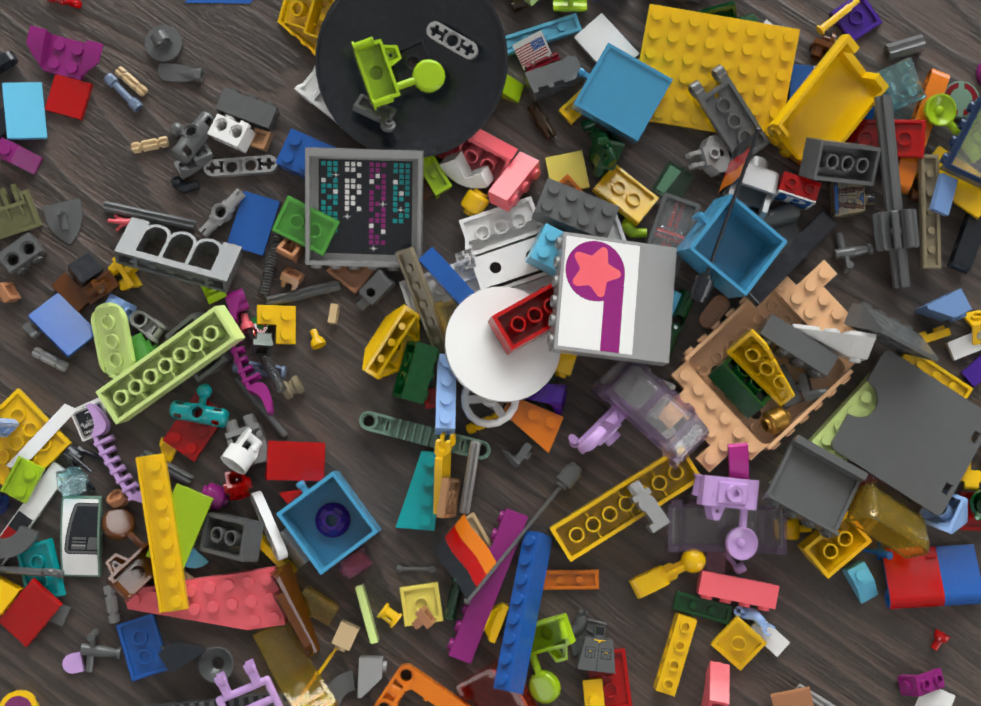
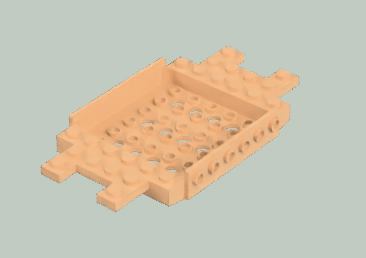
[658,260,856,472]

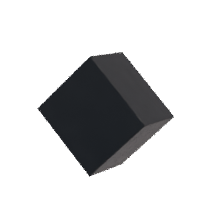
[68,252,103,288]

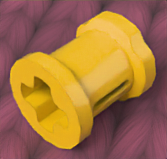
[377,603,403,629]

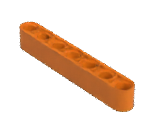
[898,68,950,195]

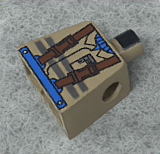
[829,182,875,219]

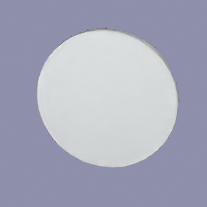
[444,287,560,403]

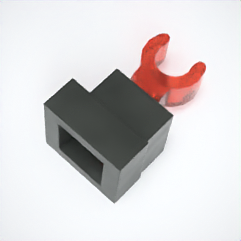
[250,323,273,356]

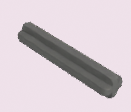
[140,450,194,485]

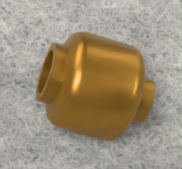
[761,406,791,435]

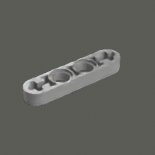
[204,155,279,178]

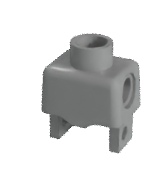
[723,156,779,220]

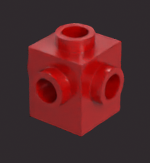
[223,470,252,501]

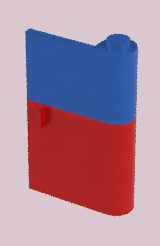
[882,544,981,609]

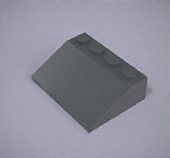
[843,302,939,362]

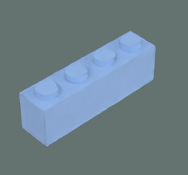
[435,354,456,435]

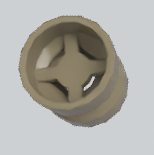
[279,375,305,400]

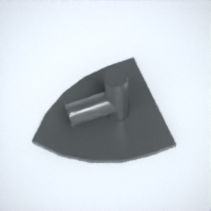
[43,198,83,245]

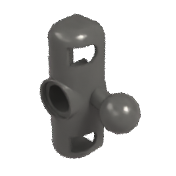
[170,111,215,163]

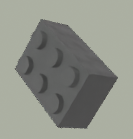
[199,512,264,562]

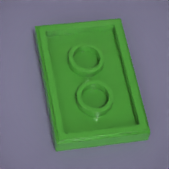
[272,195,341,256]

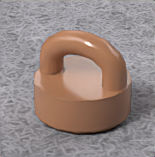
[106,489,129,508]

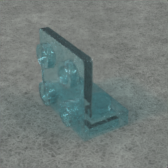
[876,57,927,112]

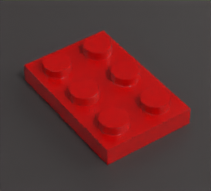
[163,392,221,462]

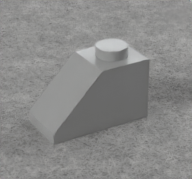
[357,655,387,698]

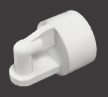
[220,427,262,474]

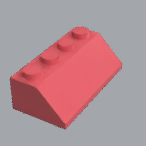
[436,129,518,186]

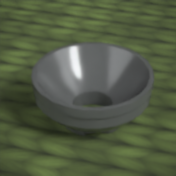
[198,646,235,683]

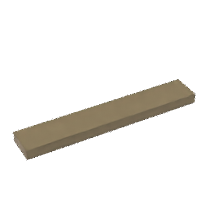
[918,154,941,269]
[395,246,446,354]

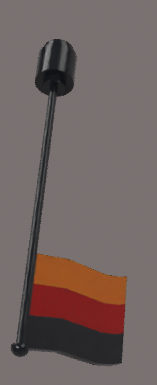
[690,127,762,303]

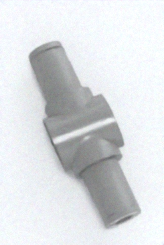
[198,188,246,238]

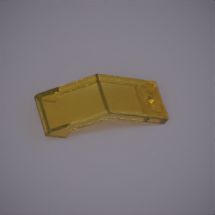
[253,622,338,706]

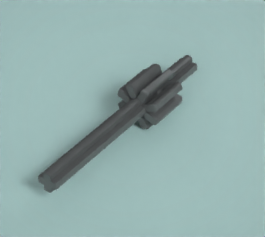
[873,95,920,288]

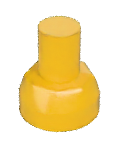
[309,329,326,350]

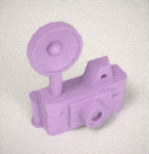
[568,394,628,455]
[691,474,759,560]

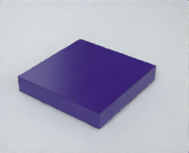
[829,0,883,41]

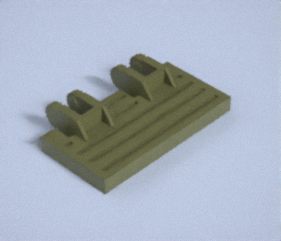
[0,184,43,239]

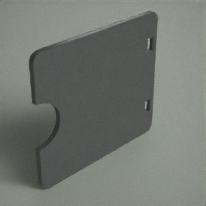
[831,350,981,515]

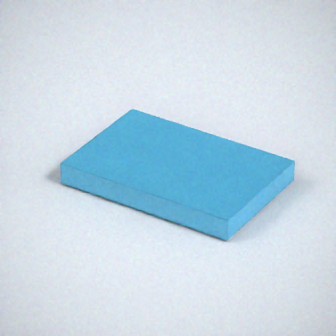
[2,82,47,140]

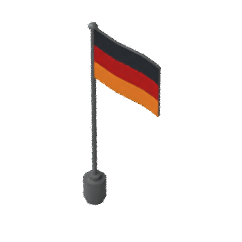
[435,461,583,605]

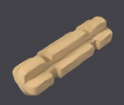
[115,66,148,97]
[131,136,169,154]

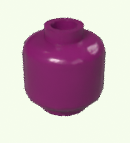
[201,483,229,511]

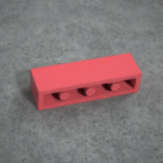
[695,570,780,612]

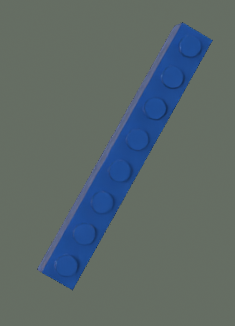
[493,531,553,694]

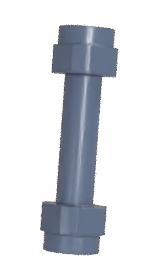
[103,73,143,113]

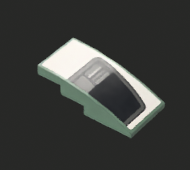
[60,495,104,577]

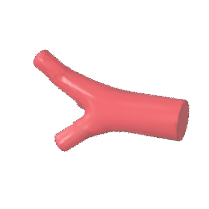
[107,214,139,232]

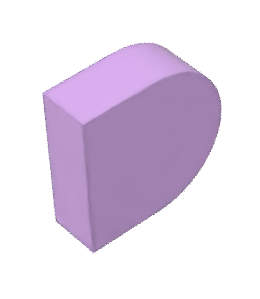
[62,652,85,674]

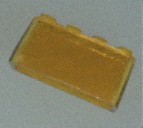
[846,484,930,559]

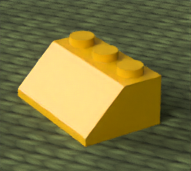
[797,511,872,579]

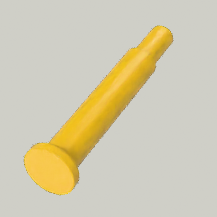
[816,0,860,36]

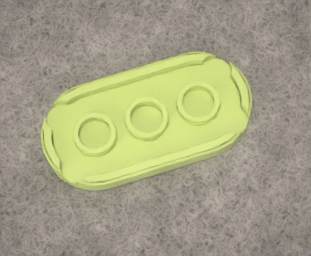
[91,302,136,379]

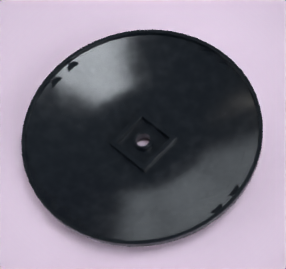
[315,0,508,158]

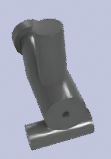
[832,233,873,274]
[80,628,122,672]

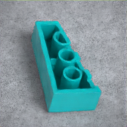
[395,451,437,531]

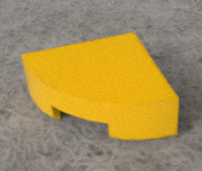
[159,437,177,463]

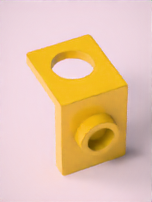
[963,310,981,345]

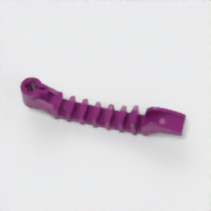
[225,288,274,417]

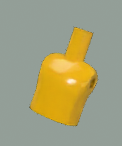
[775,518,812,540]

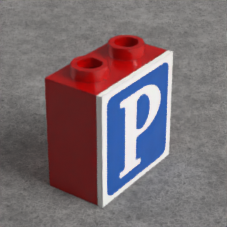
[774,171,822,210]

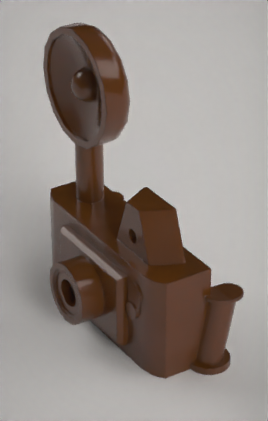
[101,507,154,603]

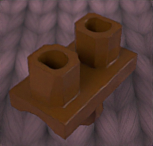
[809,32,837,60]
[81,269,121,305]

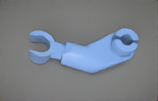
[734,606,775,636]

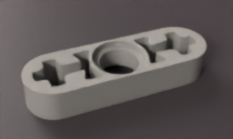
[426,21,479,60]

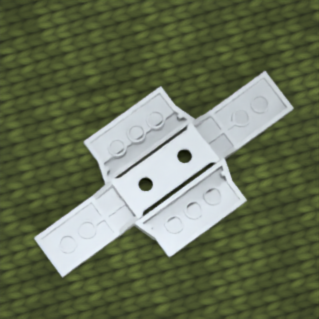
[399,196,626,313]

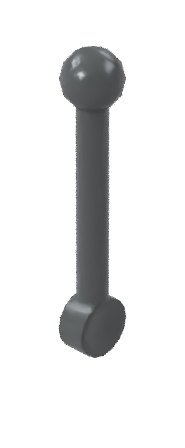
[396,565,436,573]

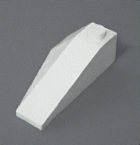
[791,324,877,363]

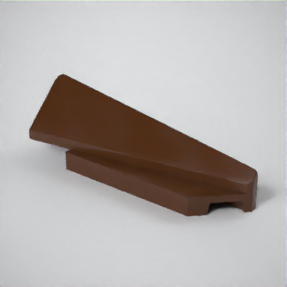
[270,562,320,659]

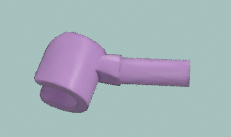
[723,551,747,574]

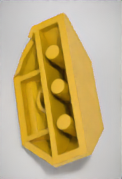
[362,304,420,380]

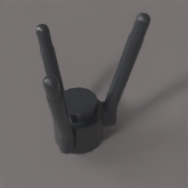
[63,445,104,490]

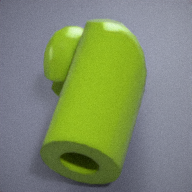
[621,218,647,238]

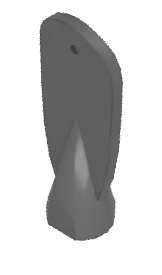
[158,63,205,83]

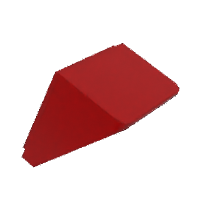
[279,490,303,504]

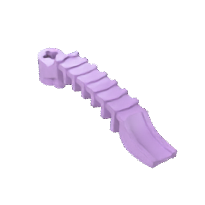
[86,403,142,503]

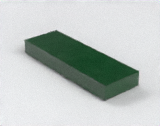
[671,590,733,625]

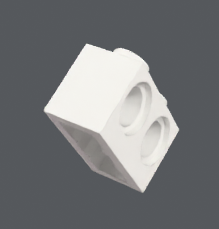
[207,114,256,153]

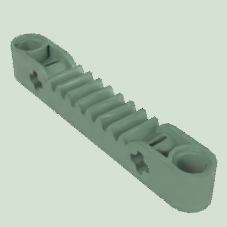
[359,411,491,460]

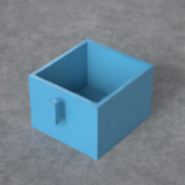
[571,42,673,144]
[676,194,788,298]
[276,471,382,575]

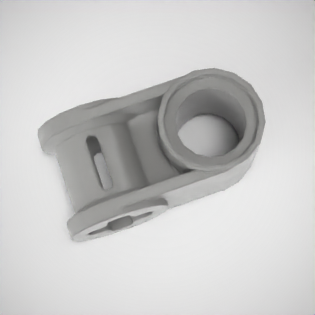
[130,310,169,344]

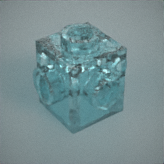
[56,466,89,497]

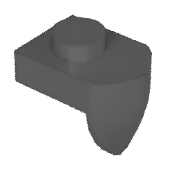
[796,373,827,402]
[501,442,533,468]

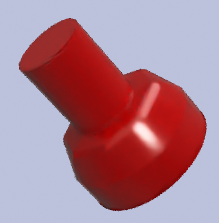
[930,629,950,651]

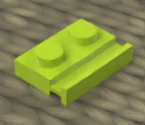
[0,456,46,504]

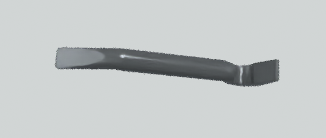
[0,565,65,579]

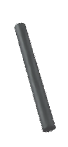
[233,376,288,439]

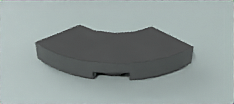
[0,526,41,558]
[320,669,356,706]

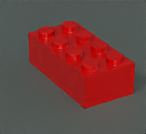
[488,283,554,355]

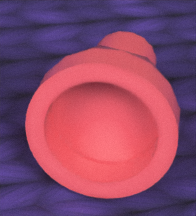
[240,313,255,334]

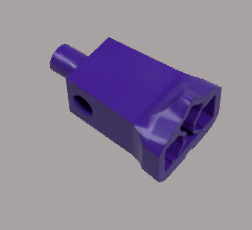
[523,383,568,416]

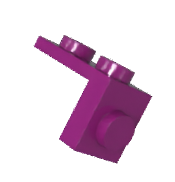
[897,668,945,697]

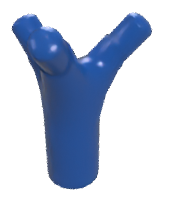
[863,541,893,560]

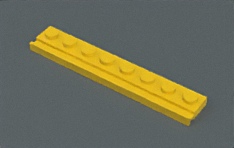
[135,453,189,613]

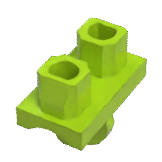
[553,0,587,11]

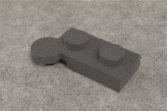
[352,93,396,132]

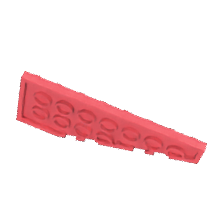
[126,566,287,630]

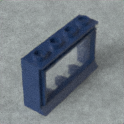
[939,97,981,189]

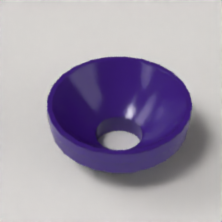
[315,502,351,538]

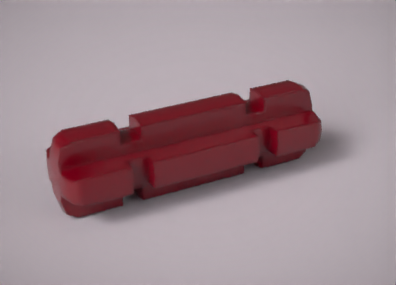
[524,52,561,72]

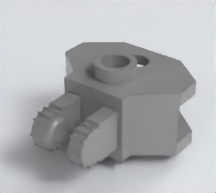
[685,135,730,178]

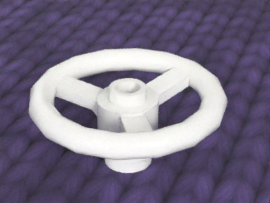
[461,386,520,428]

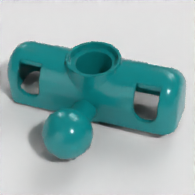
[169,383,230,428]

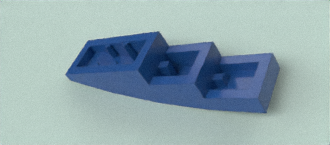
[418,247,474,306]

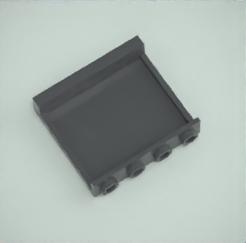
[762,435,868,539]

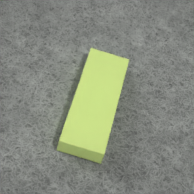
[355,583,379,644]

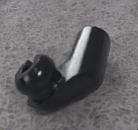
[171,176,200,194]

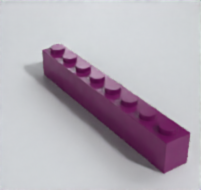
[446,507,528,664]

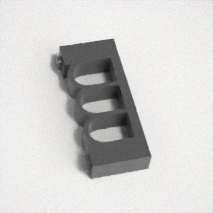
[114,217,242,293]

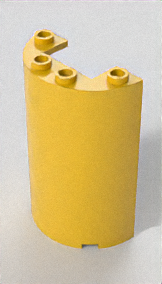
[767,34,889,166]

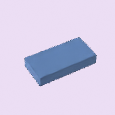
[929,173,958,216]

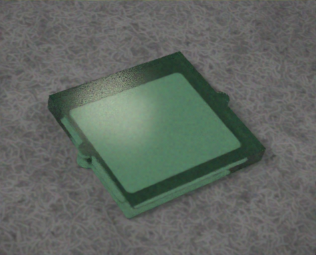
[652,161,695,198]

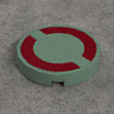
[944,81,979,119]

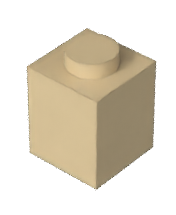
[332,619,361,652]

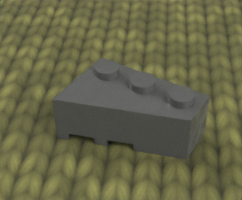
[523,55,584,103]

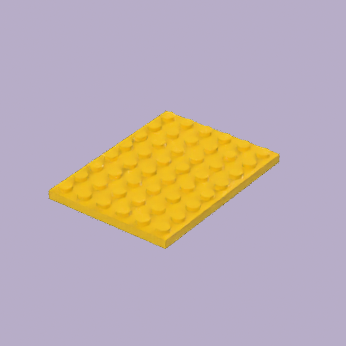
[639,4,800,139]

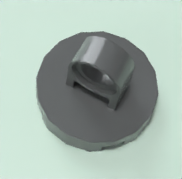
[145,25,184,63]

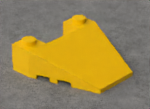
[277,0,335,55]

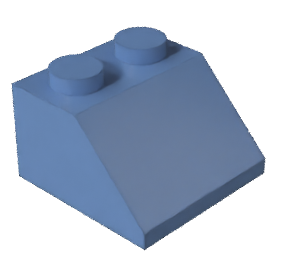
[914,288,972,322]

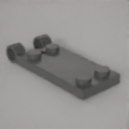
[687,64,770,155]

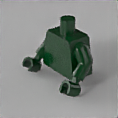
[581,119,625,178]

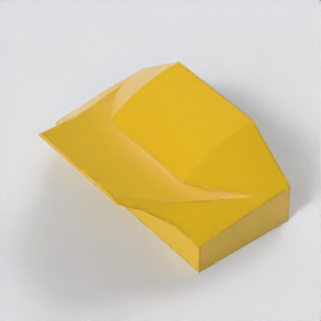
[484,602,509,644]

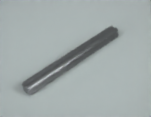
[103,201,197,231]

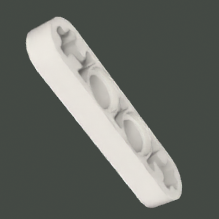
[250,490,288,561]

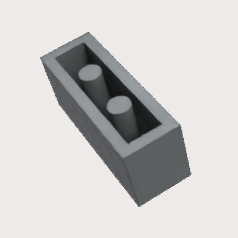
[215,88,280,133]

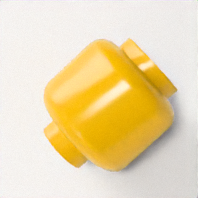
[461,188,489,216]

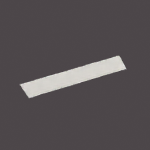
[6,404,78,468]

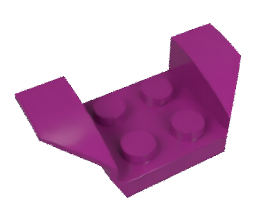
[26,25,104,81]

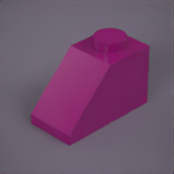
[0,137,43,175]

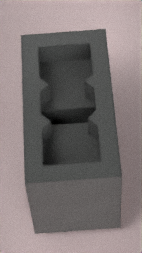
[0,232,48,275]

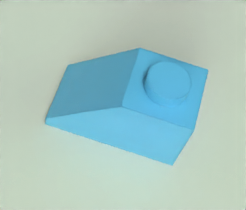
[841,560,878,604]

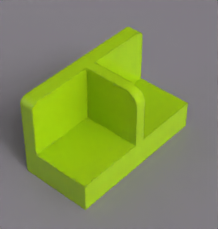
[424,156,452,200]

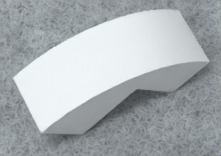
[439,151,494,189]

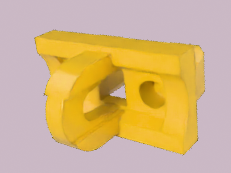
[108,257,143,291]

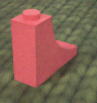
[701,661,730,706]

